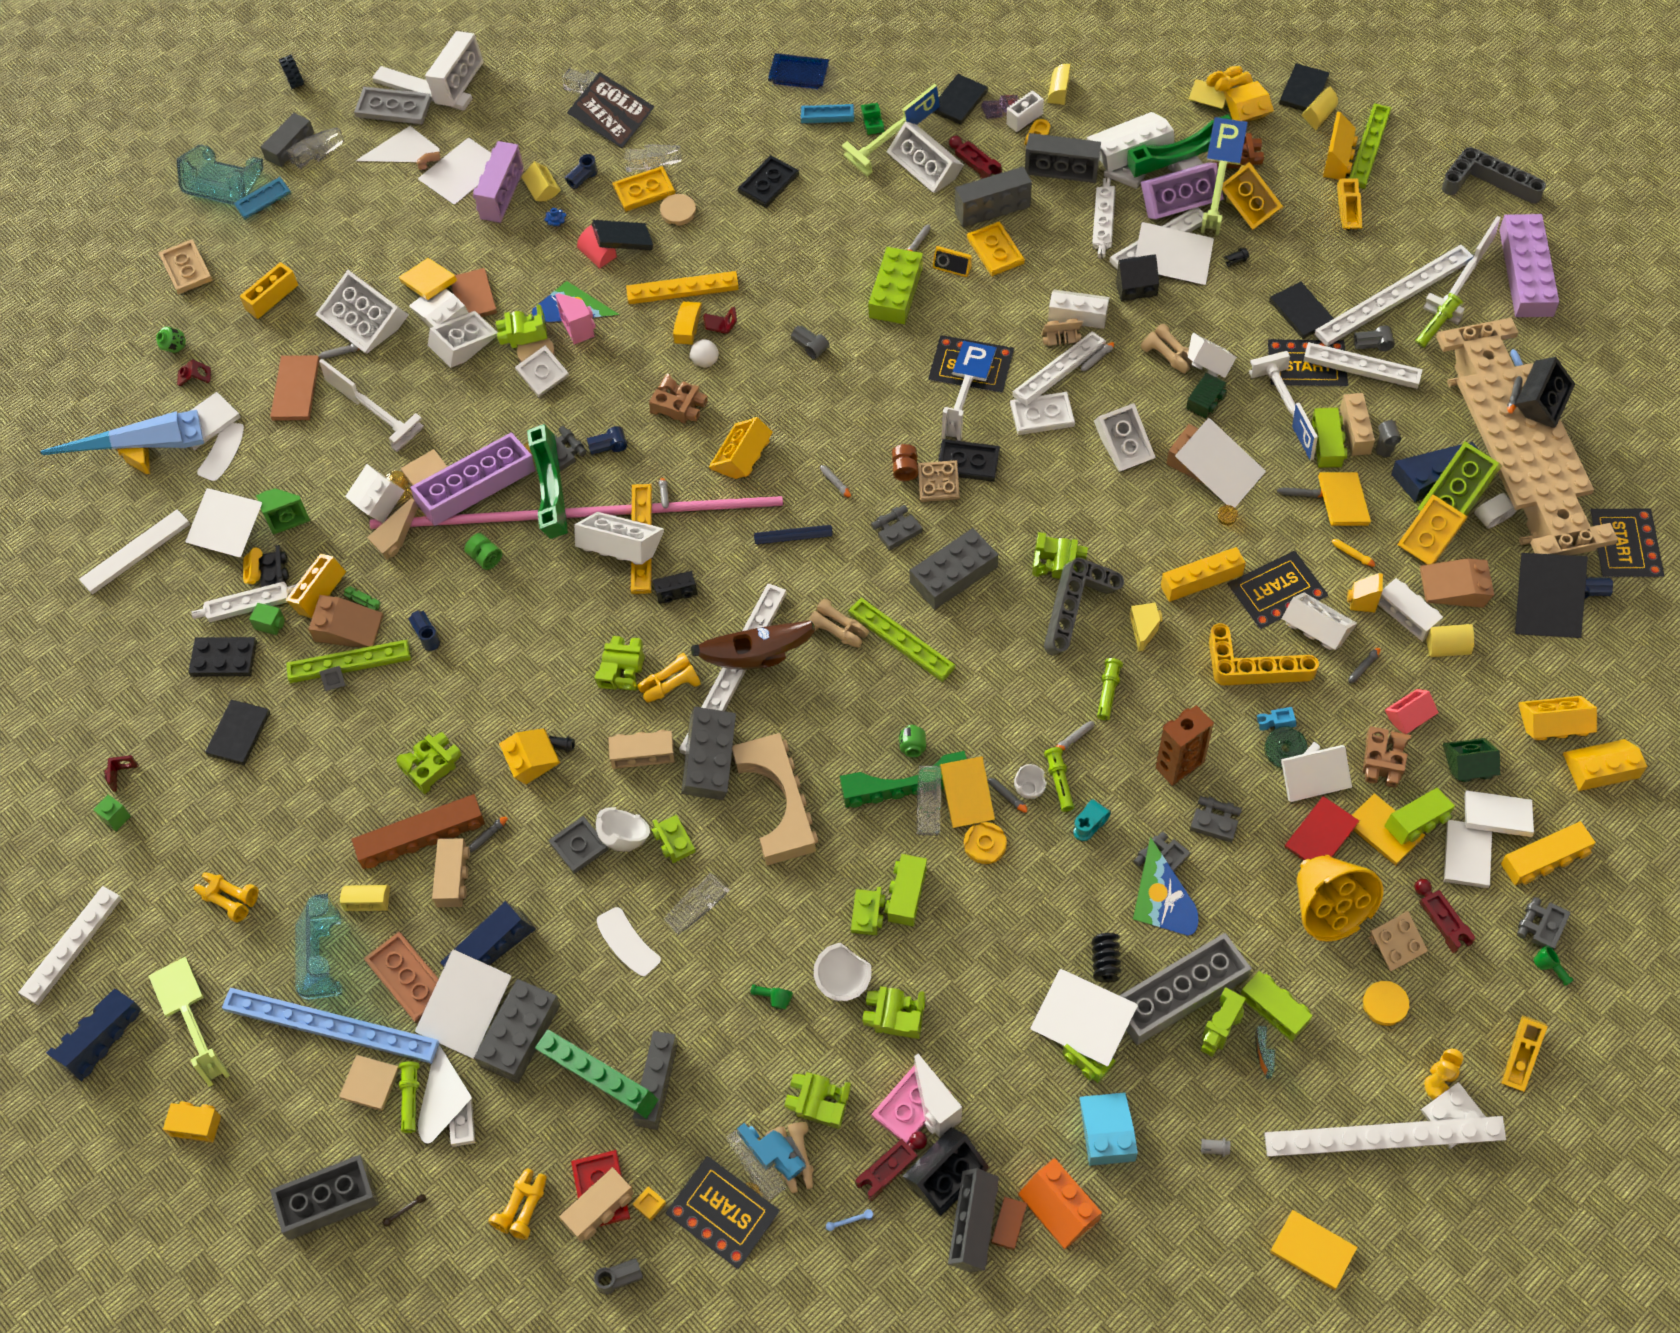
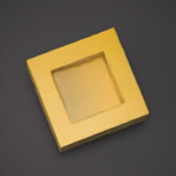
[632,1186,666,1221]

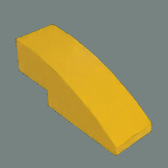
[1337,178,1362,229]
[673,302,702,345]

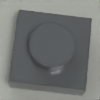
[319,665,346,691]

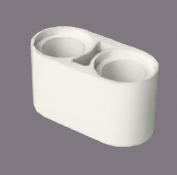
[1474,493,1517,529]

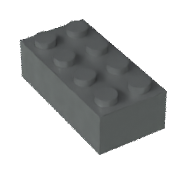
[1025,133,1101,183]
[955,167,1032,227]
[909,528,998,610]
[681,706,736,800]
[474,979,560,1084]
[270,1155,379,1240]

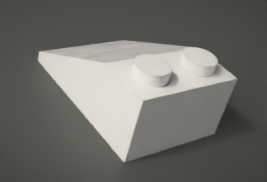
[409,289,468,328]
[428,311,498,368]
[1094,403,1156,472]
[345,464,405,523]
[915,1054,962,1138]

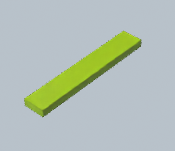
[1349,103,1392,189]
[848,598,955,682]
[286,639,411,683]

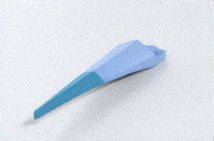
[40,409,204,455]

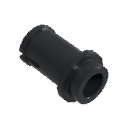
[1224,248,1249,267]
[549,735,575,753]

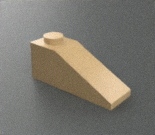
[367,498,418,559]

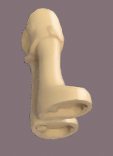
[1141,323,1194,374]
[809,598,869,648]
[765,1122,814,1193]

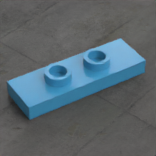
[801,104,854,123]
[234,177,291,220]

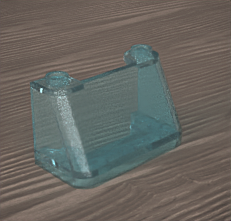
[177,144,263,205]
[295,893,342,1000]

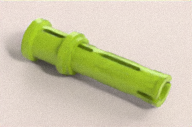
[1415,293,1463,348]
[1097,658,1123,721]
[1044,747,1075,812]
[399,1061,420,1133]

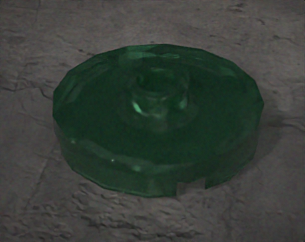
[1264,727,1308,769]

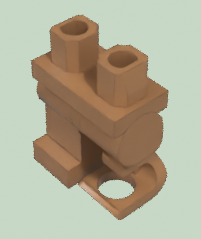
[649,374,708,424]
[1362,726,1411,788]

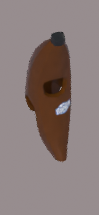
[691,620,815,670]

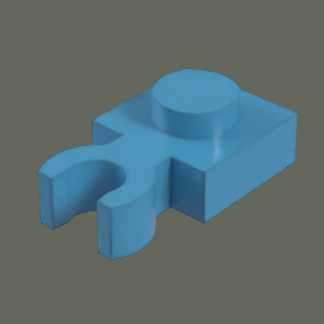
[1257,707,1296,730]

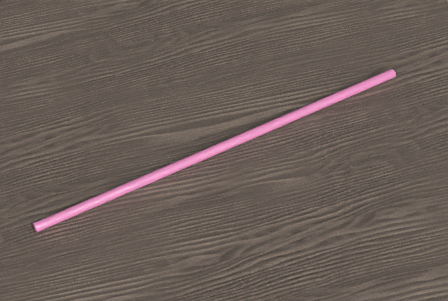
[370,496,783,529]

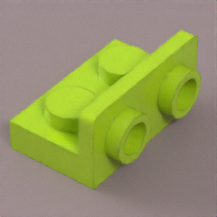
[651,815,696,863]
[851,887,886,935]
[1063,1044,1116,1083]

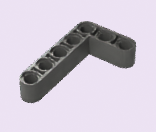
[1442,147,1546,203]
[1044,558,1124,656]

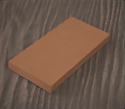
[270,355,320,421]
[364,932,439,1023]

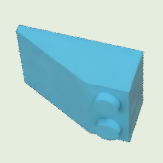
[1079,1093,1138,1166]

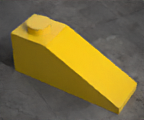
[1501,1015,1548,1092]

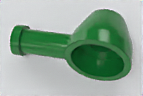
[1533,945,1574,986]
[751,984,793,1010]

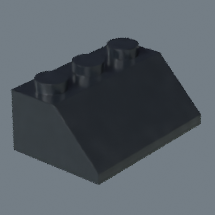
[1515,356,1575,428]
[903,1127,989,1217]

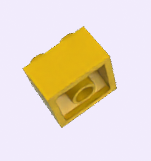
[1224,81,1274,122]
[499,728,560,785]

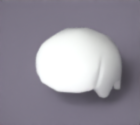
[690,339,719,368]
[1014,764,1047,799]

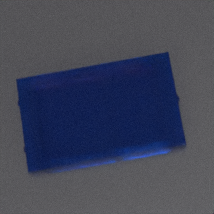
[768,53,829,89]

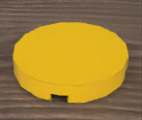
[964,822,1007,864]
[1363,981,1409,1026]

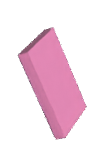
[871,1065,951,1144]

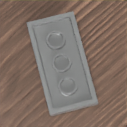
[354,87,432,124]

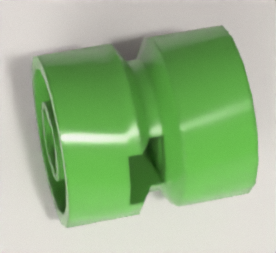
[464,533,503,570]

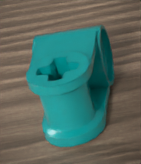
[1073,799,1111,841]

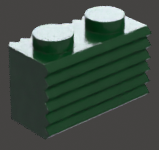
[1186,373,1228,418]

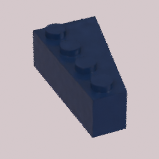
[1391,442,1479,502]
[440,901,536,967]
[46,988,142,1082]

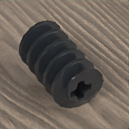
[1092,933,1121,983]

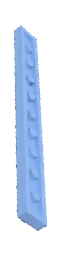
[222,988,439,1064]

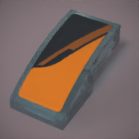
[1255,1026,1275,1079]

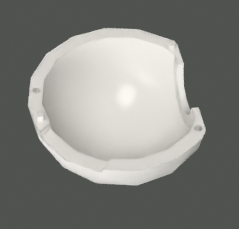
[596,807,650,852]
[814,943,871,1001]

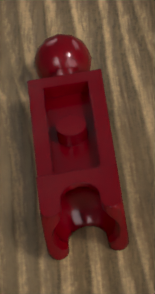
[949,135,1002,179]
[1414,878,1475,954]
[855,1131,928,1201]

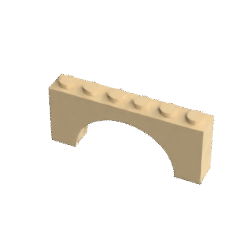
[732,733,819,866]

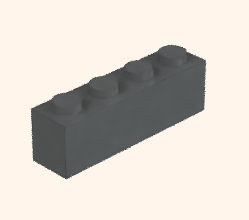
[633,1031,678,1130]
[948,1168,999,1273]

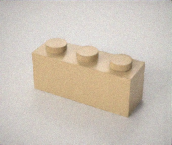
[1340,393,1375,456]
[609,730,675,769]
[432,839,470,907]
[559,1167,634,1243]

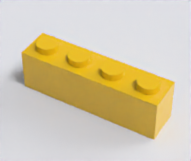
[1161,547,1246,602]
[1501,821,1596,886]

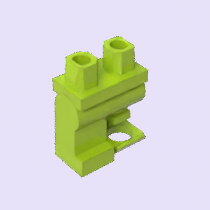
[496,305,548,348]
[1032,532,1088,579]
[594,636,645,691]
[396,732,462,795]
[862,986,926,1039]
[1201,987,1246,1057]
[784,1072,851,1129]

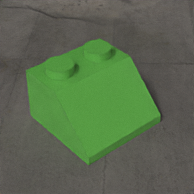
[256,488,310,535]

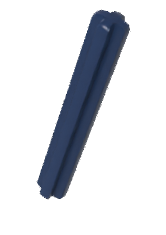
[754,525,833,544]

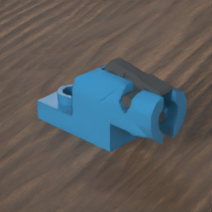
[737,1123,806,1181]

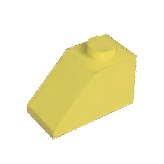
[1130,603,1162,651]

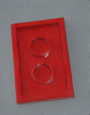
[1285,796,1359,861]
[571,1150,631,1227]

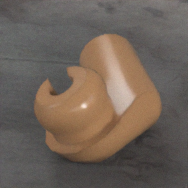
[416,151,441,170]

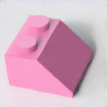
[555,293,596,344]

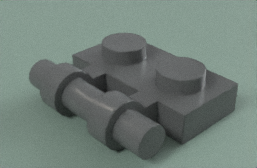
[553,426,586,472]
[871,505,923,551]
[1190,796,1242,843]
[1133,832,1191,872]
[1517,897,1571,950]

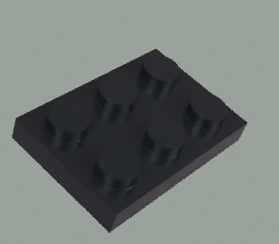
[188,637,257,677]

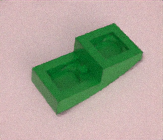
[860,103,884,135]

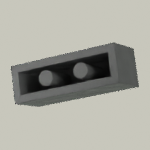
[260,113,314,167]

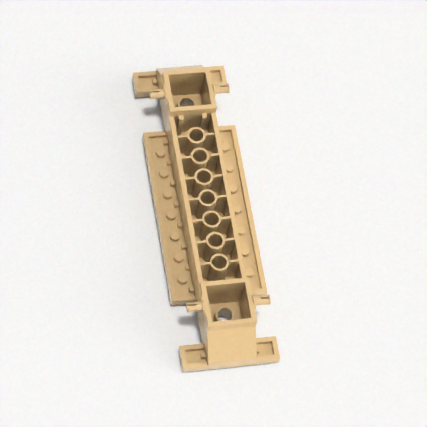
[1436,318,1618,555]

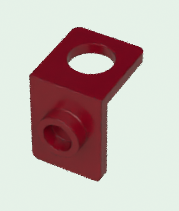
[703,307,737,334]
[177,359,211,386]
[104,755,138,792]

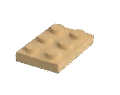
[159,239,213,295]

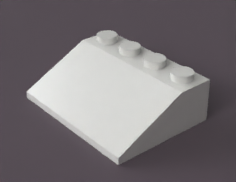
[1086,112,1174,173]
[315,270,409,354]

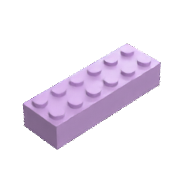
[1499,214,1559,317]
[410,432,535,526]

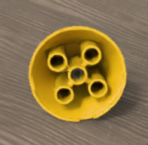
[1297,855,1383,942]

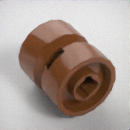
[892,444,918,481]

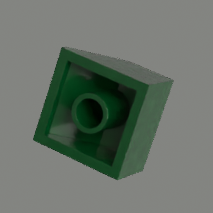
[1443,738,1500,782]

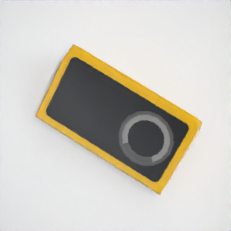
[933,246,972,277]

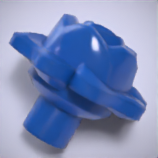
[544,208,566,226]

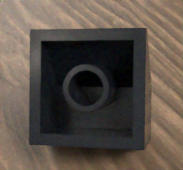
[1116,254,1159,301]

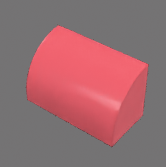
[577,225,617,269]
[1385,689,1439,734]

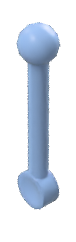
[826,1209,873,1231]

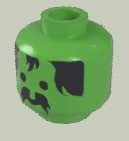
[156,326,186,353]
[899,725,927,758]

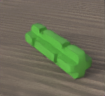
[344,586,380,610]

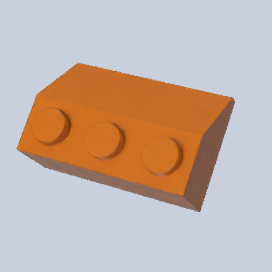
[1018,1158,1102,1250]

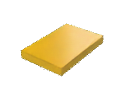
[612,166,675,212]
[967,221,1025,276]
[399,258,457,300]
[1318,472,1371,526]
[1397,495,1468,565]
[940,756,995,828]
[1352,793,1425,866]
[1270,1210,1357,1290]

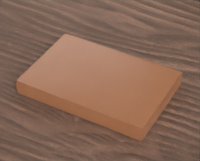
[451,268,497,317]

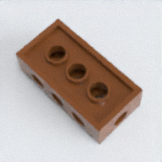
[1156,705,1214,786]

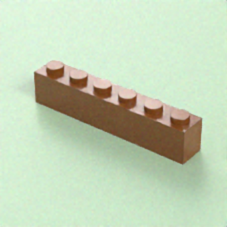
[351,794,485,869]

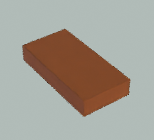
[991,1197,1027,1250]

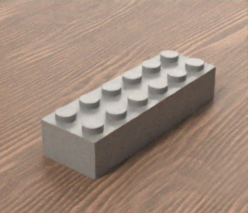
[1119,933,1252,1045]

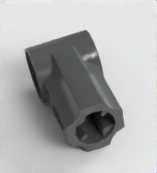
[791,325,830,359]
[1354,326,1395,351]
[1375,420,1401,458]
[594,1258,643,1295]

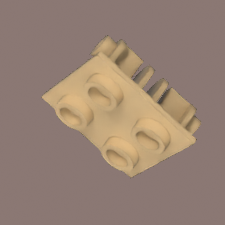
[1041,318,1083,346]
[1369,911,1428,971]

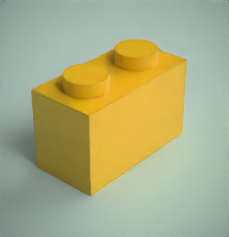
[163,1101,221,1143]

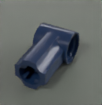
[564,154,598,189]
[586,426,628,455]
[1585,575,1613,599]
[408,610,440,651]

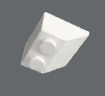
[1188,333,1237,378]

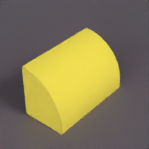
[1047,64,1071,105]
[1189,79,1227,109]
[1301,86,1338,130]
[521,161,561,202]
[1426,624,1474,657]
[340,885,390,911]

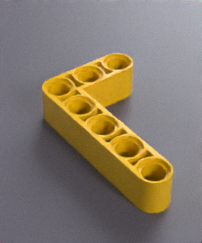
[1209,623,1319,686]

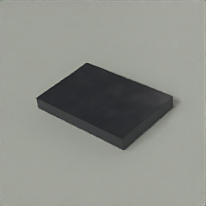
[1279,63,1330,111]
[933,74,988,125]
[738,155,799,208]
[592,220,653,250]
[1269,282,1334,339]
[938,439,1000,482]
[205,699,270,765]

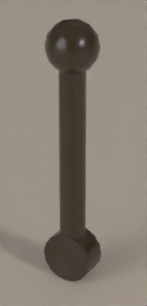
[382,1194,427,1227]

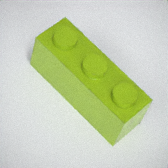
[1312,408,1347,468]
[1384,787,1455,845]
[884,854,927,927]
[1240,971,1313,1042]

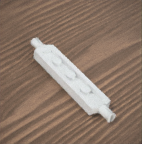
[1093,177,1116,258]
[192,582,297,622]

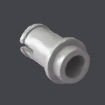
[1201,1138,1230,1157]

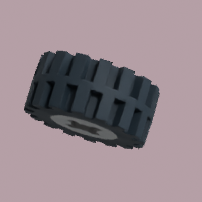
[278,54,304,89]

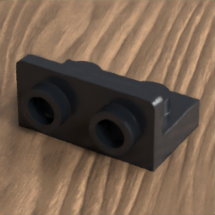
[259,545,289,587]
[653,571,698,604]

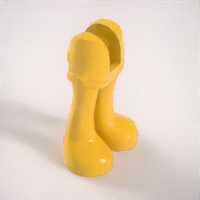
[1206,66,1253,92]
[637,652,701,703]
[193,872,259,923]
[1424,1049,1463,1100]
[488,1168,547,1240]

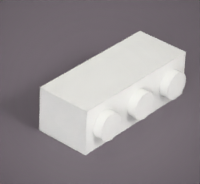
[1378,578,1443,642]

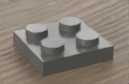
[548,816,609,874]

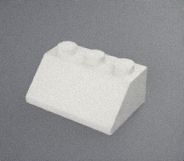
[1048,290,1110,329]
[1281,593,1357,650]

